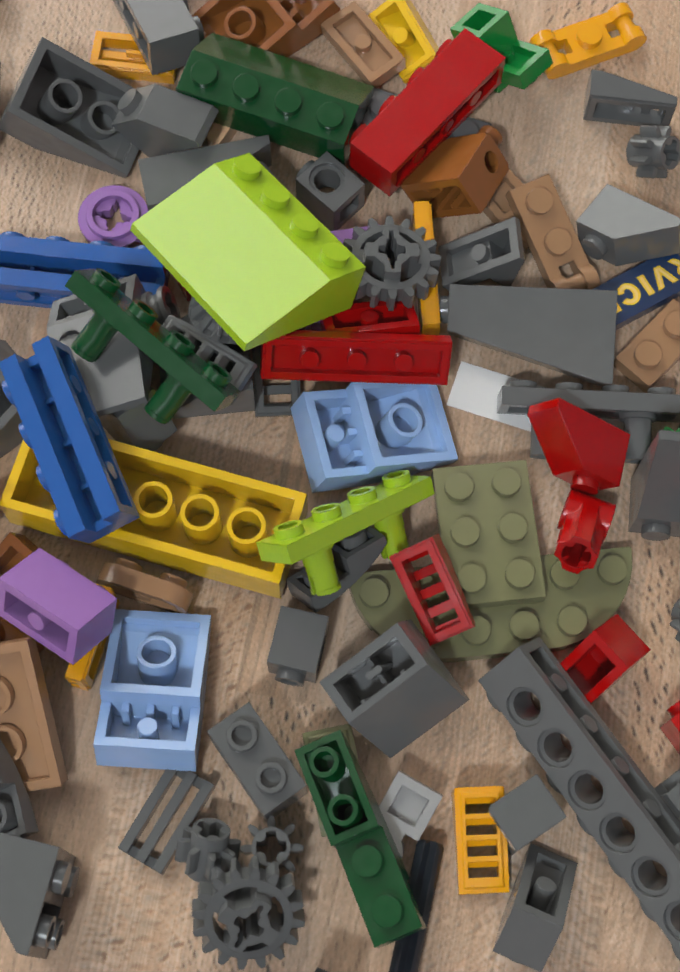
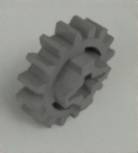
[343,216,441,311]
[192,856,305,970]

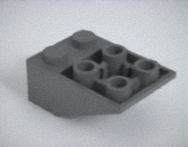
[47,274,154,417]

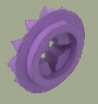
[78,185,148,247]

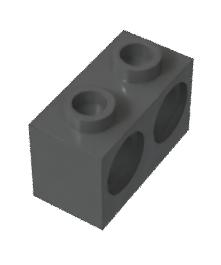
[207,702,308,822]

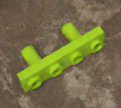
[256,470,435,596]

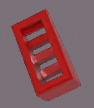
[389,533,476,646]

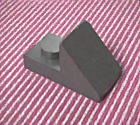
[438,217,525,290]

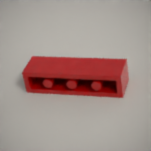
[349,28,506,197]

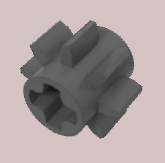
[626,125,680,179]
[240,816,304,874]
[175,818,241,883]

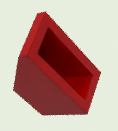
[527,398,630,495]
[560,614,651,704]

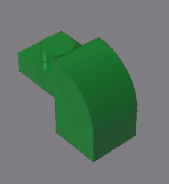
[450,3,553,93]

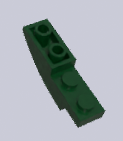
[294,730,426,948]

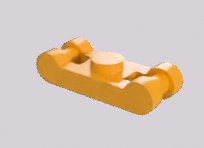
[530,2,647,79]

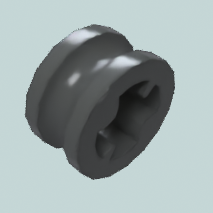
[140,285,181,325]

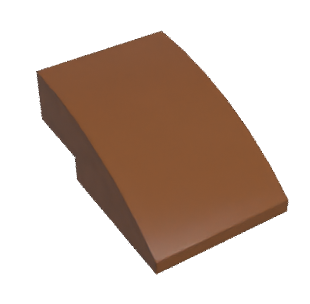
[192,0,341,58]

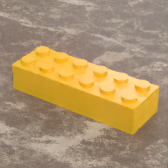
[0,439,308,599]

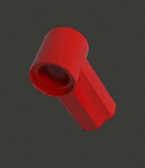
[554,489,616,574]

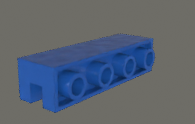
[0,231,170,308]
[0,336,140,544]

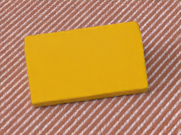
[368,0,439,84]

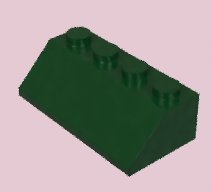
[176,33,374,166]

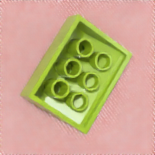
[130,153,366,351]

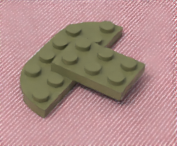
[349,460,632,662]

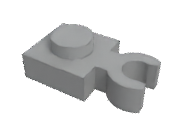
[379,770,443,858]

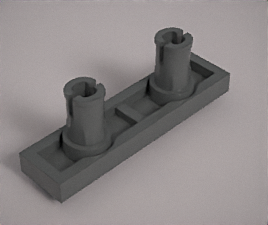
[497,380,680,464]

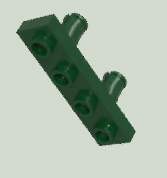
[65,268,240,424]

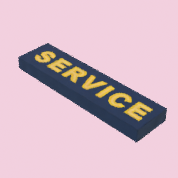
[592,253,680,330]

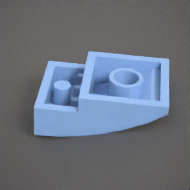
[290,382,458,493]
[93,609,211,772]

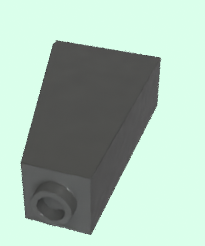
[439,284,618,386]

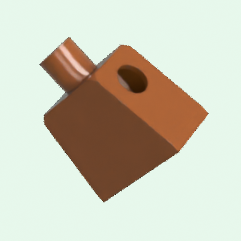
[400,125,509,218]

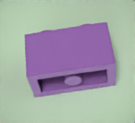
[0,547,117,665]

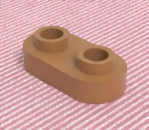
[96,558,194,614]

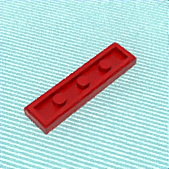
[260,330,453,385]

